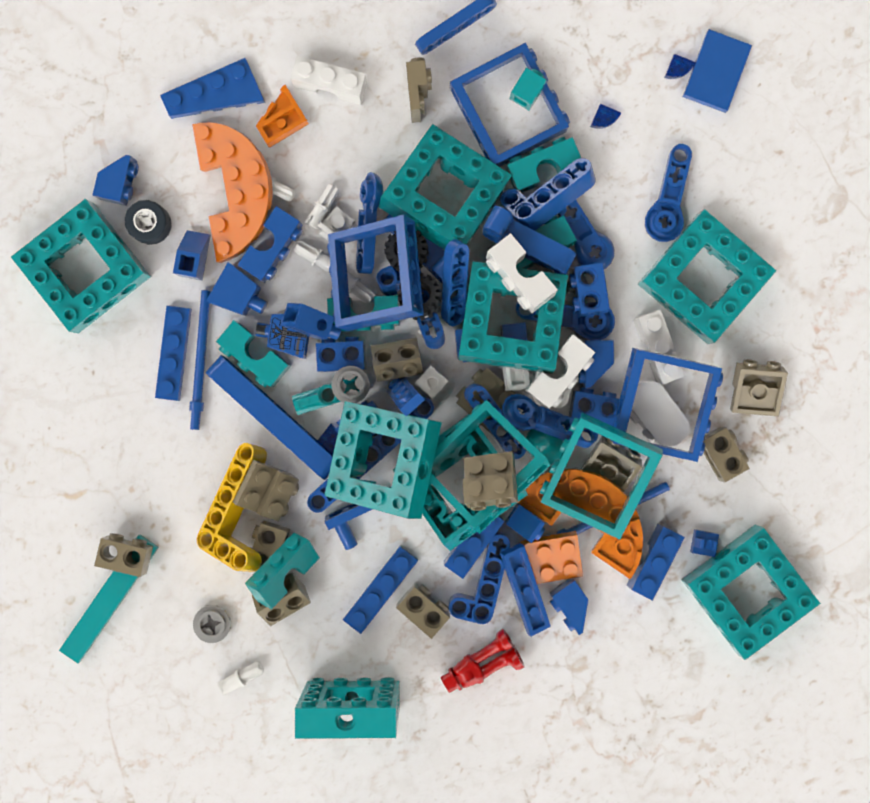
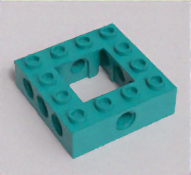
[379,124,512,250]
[11,199,151,334]
[638,209,777,344]
[458,261,568,374]
[324,401,442,519]
[392,414,528,551]
[682,524,821,660]
[295,677,400,739]

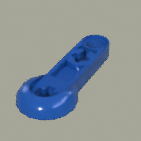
[645,144,692,242]
[356,172,383,274]
[558,200,615,269]
[516,302,615,340]
[502,394,598,448]

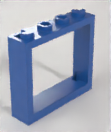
[450,42,570,167]
[327,215,424,331]
[610,347,723,462]

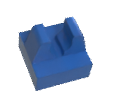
[690,529,719,557]

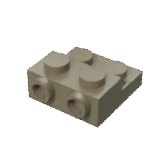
[406,57,432,123]
[730,359,788,417]
[456,368,516,432]
[581,436,642,491]
[462,451,518,511]
[233,459,299,522]

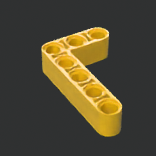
[196,443,267,572]

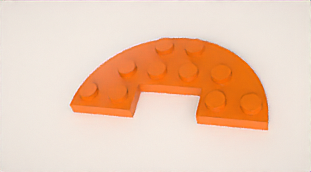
[192,122,273,263]
[517,468,643,579]

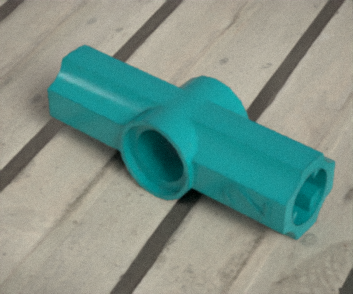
[292,376,359,415]

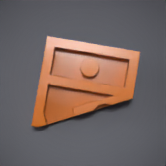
[256,85,309,148]

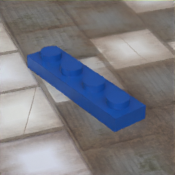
[155,305,192,401]
[387,377,425,417]
[500,543,551,637]
[343,546,418,634]

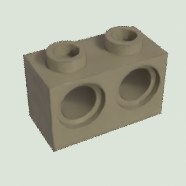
[371,338,423,382]
[703,427,750,482]
[250,521,290,567]
[94,533,153,577]
[252,572,311,627]
[396,583,450,639]

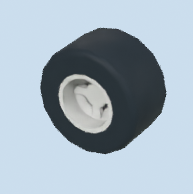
[125,200,171,245]

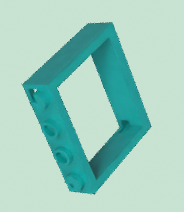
[429,400,550,534]
[539,412,663,539]

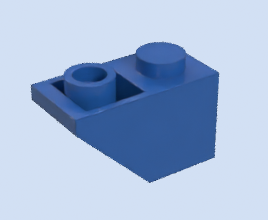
[92,155,139,206]
[173,230,211,281]
[578,340,614,388]
[505,503,545,543]
[549,578,588,635]

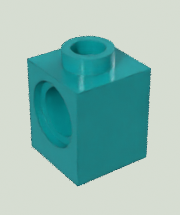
[509,67,547,111]

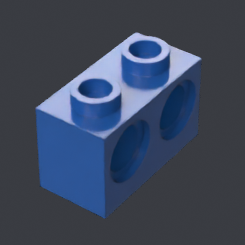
[569,263,610,317]
[316,337,366,372]
[569,387,619,426]

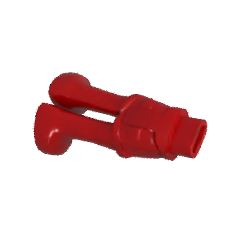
[440,629,525,693]

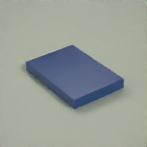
[682,29,752,113]

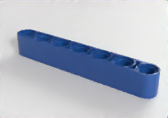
[205,355,333,480]
[307,397,434,513]

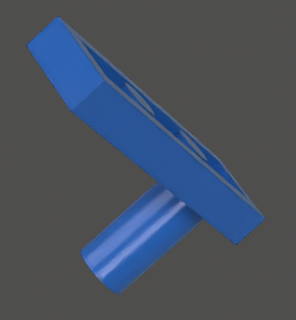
[324,504,373,550]

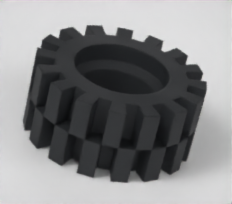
[384,230,429,272]
[397,273,443,321]

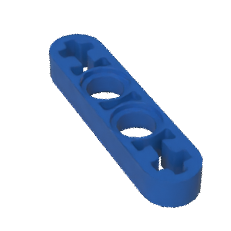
[415,0,497,55]
[441,239,469,327]
[464,383,526,459]

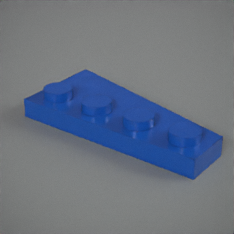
[160,58,265,119]

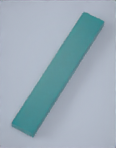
[59,534,159,664]

